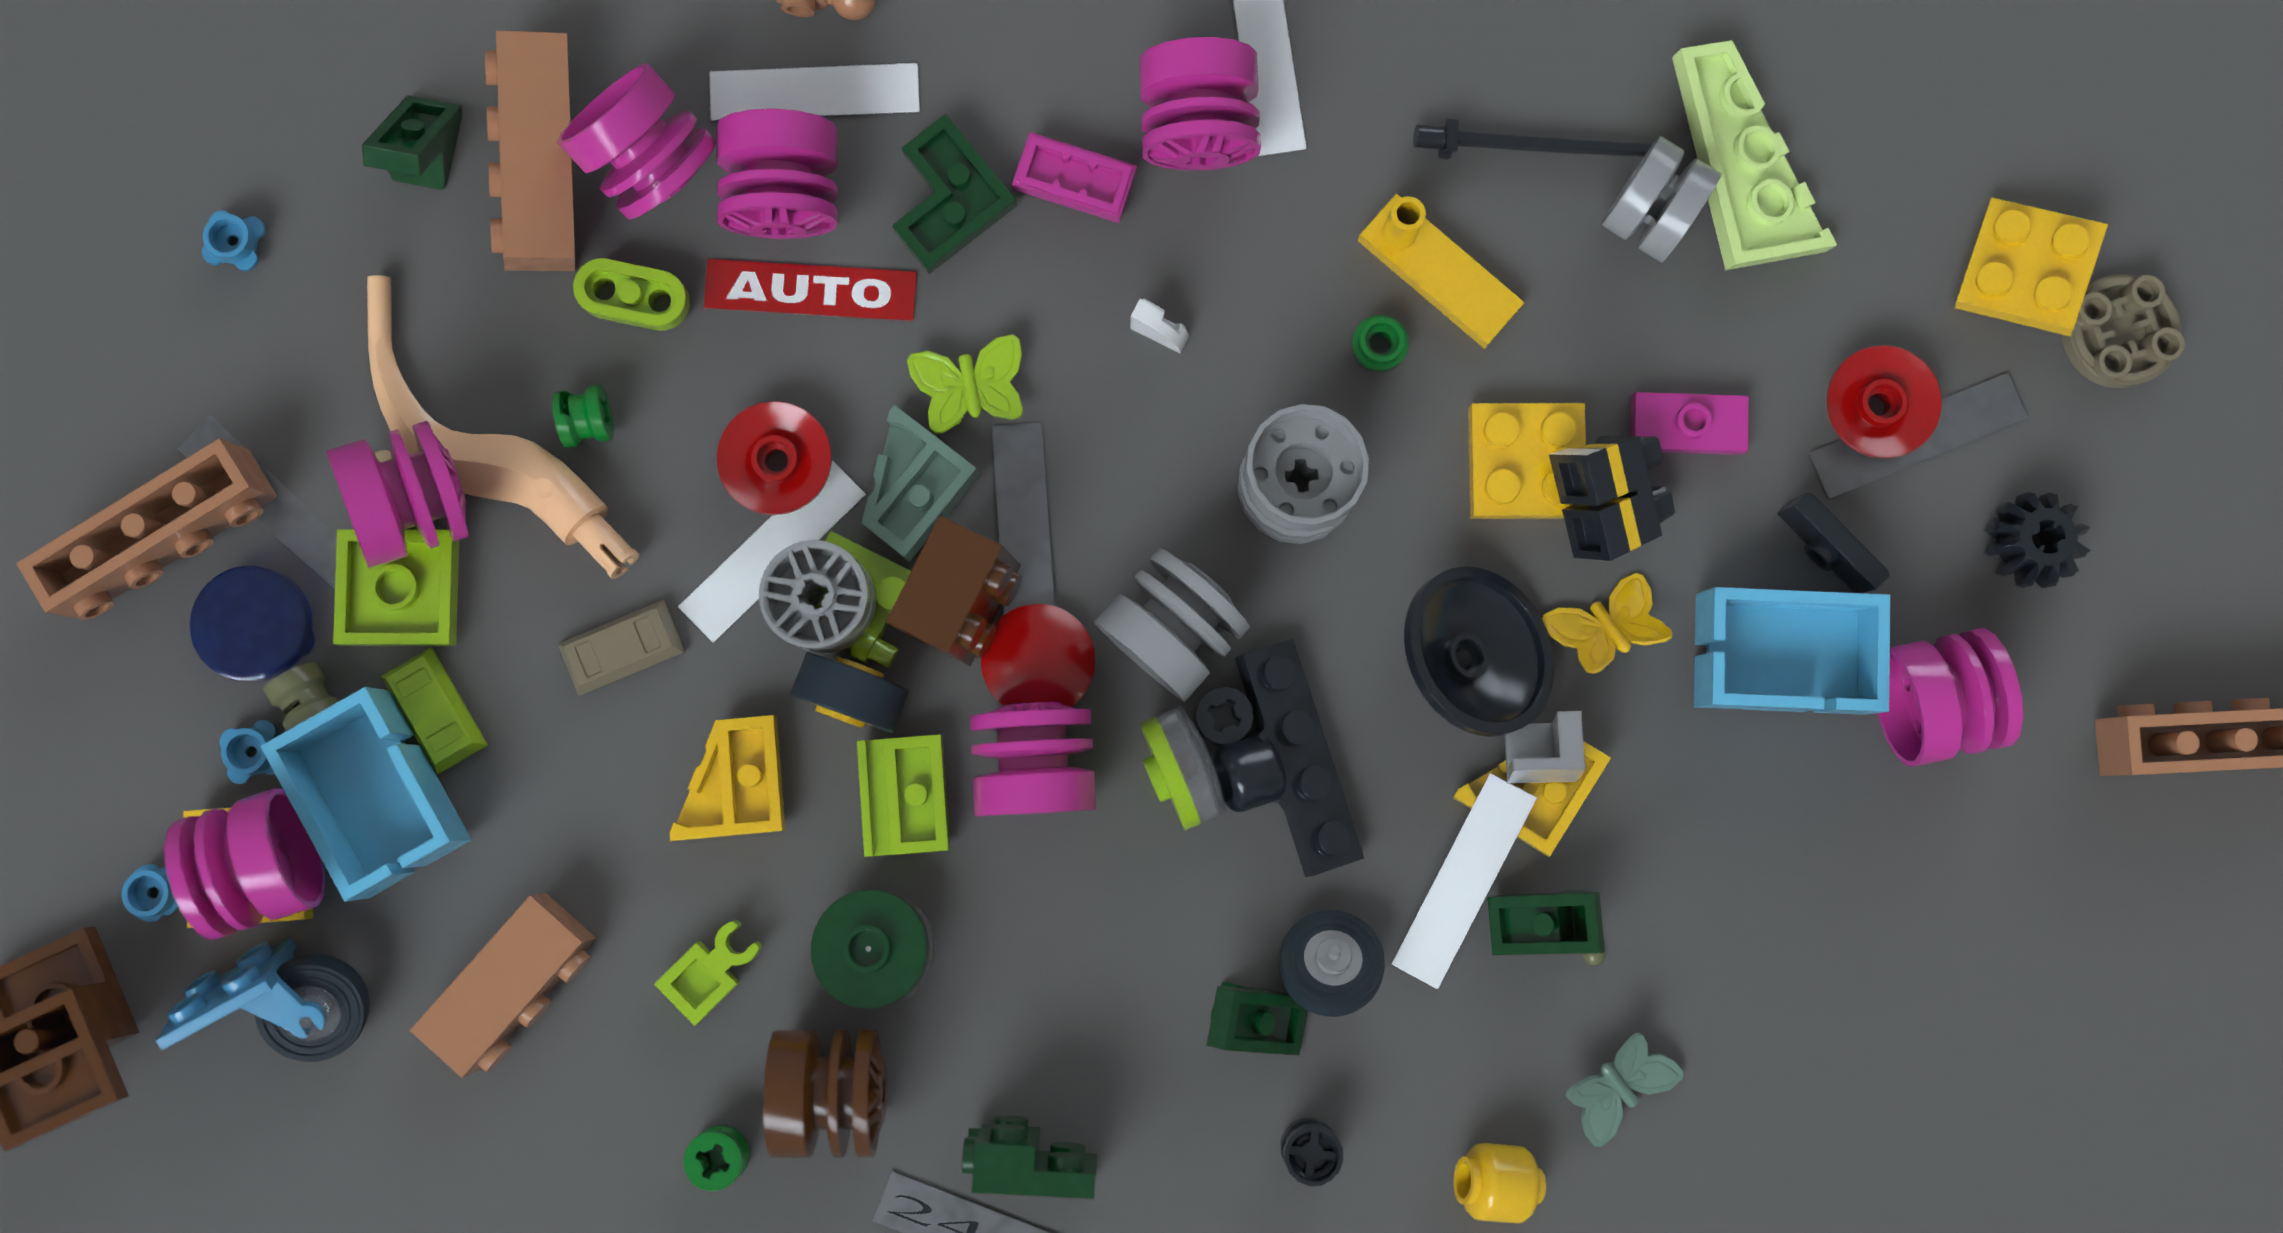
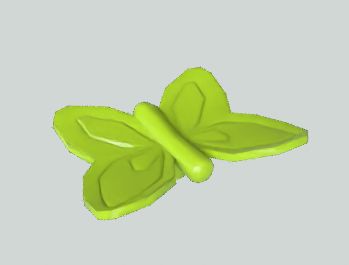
[907,334,1023,434]

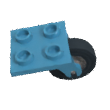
[155,937,370,1062]

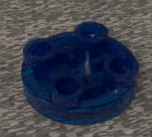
[190,566,315,682]

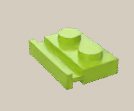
[857,734,950,857]

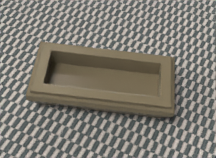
[558,599,686,696]

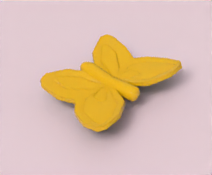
[1542,573,1672,674]

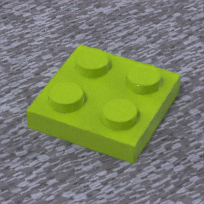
[333,529,459,646]

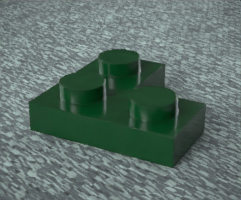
[892,113,1017,274]

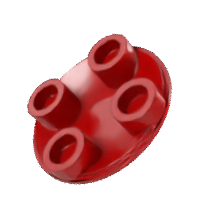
[981,604,1095,707]

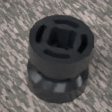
[1280,1118,1343,1186]

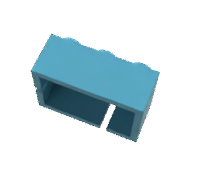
[1694,587,1890,715]
[260,687,472,902]

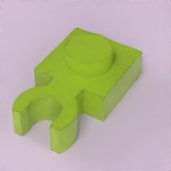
[654,920,763,1026]

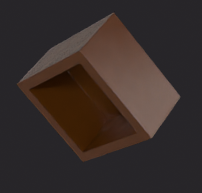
[886,515,1022,666]

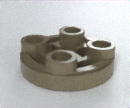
[2061,274,2185,388]

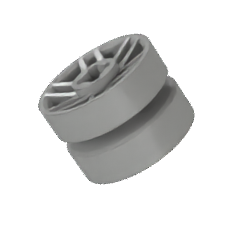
[1601,135,1722,263]
[759,540,876,653]

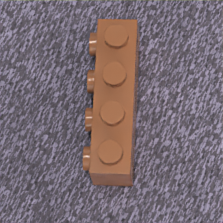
[485,30,575,271]
[16,438,278,620]
[2094,698,2283,776]

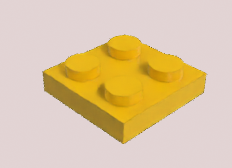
[1955,197,2108,336]
[1468,403,1586,519]

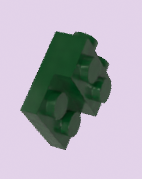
[962,1116,1097,1199]

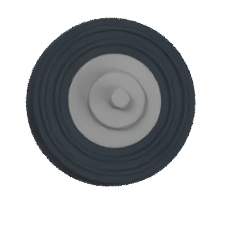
[1279,910,1385,1017]

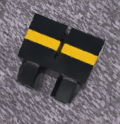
[1549,436,1675,561]

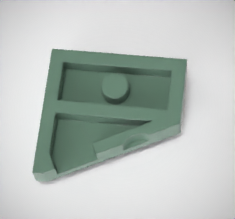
[862,404,981,562]

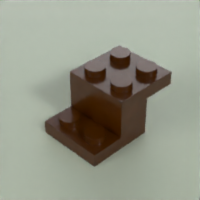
[0,926,140,1152]

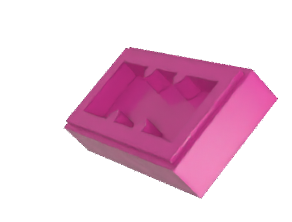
[1012,132,1137,223]
[1631,392,1749,455]

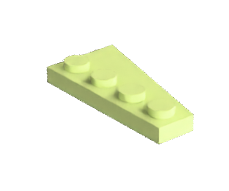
[1672,40,1837,270]

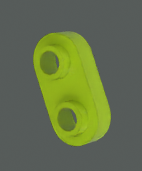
[573,258,690,331]

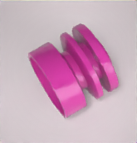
[1139,37,1261,171]
[557,63,716,220]
[716,108,839,239]
[326,421,469,568]
[1877,628,2023,766]
[970,702,1096,816]
[164,789,325,940]

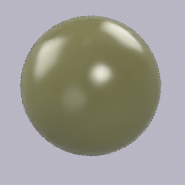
[1582,952,1605,965]

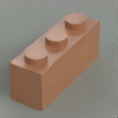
[409,893,597,1078]

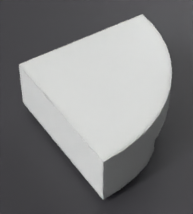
[1131,298,1189,354]

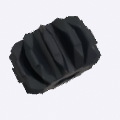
[1984,492,2091,588]

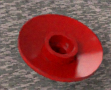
[1826,345,1942,459]
[716,401,832,515]

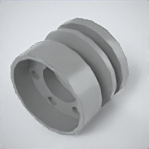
[1237,404,1369,544]
[1094,548,1250,702]

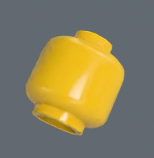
[1453,1143,1546,1223]

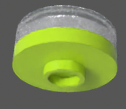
[1139,705,1227,831]

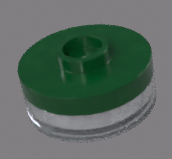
[811,890,935,1009]

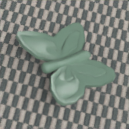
[1565,1033,1684,1147]

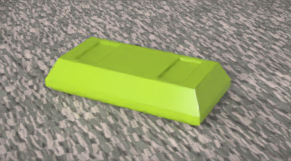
[381,647,488,775]

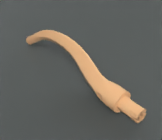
[367,275,640,579]

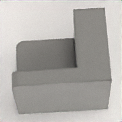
[1504,711,1585,783]

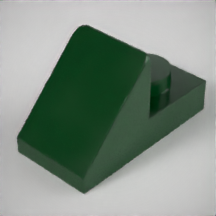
[361,95,462,190]
[1487,890,1605,955]
[1207,982,1308,1056]

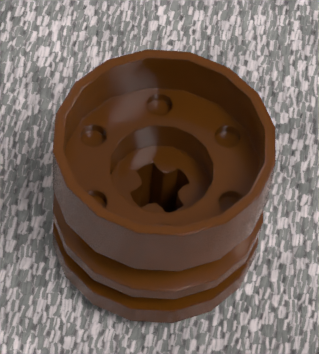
[763,1029,887,1158]

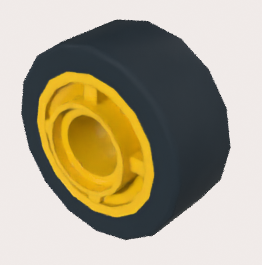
[791,652,909,732]

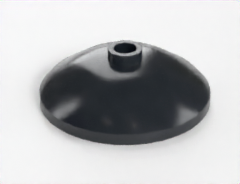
[1404,566,1554,737]

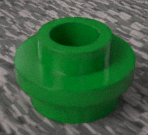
[1352,315,1409,372]

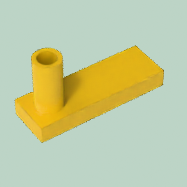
[1357,194,1525,349]

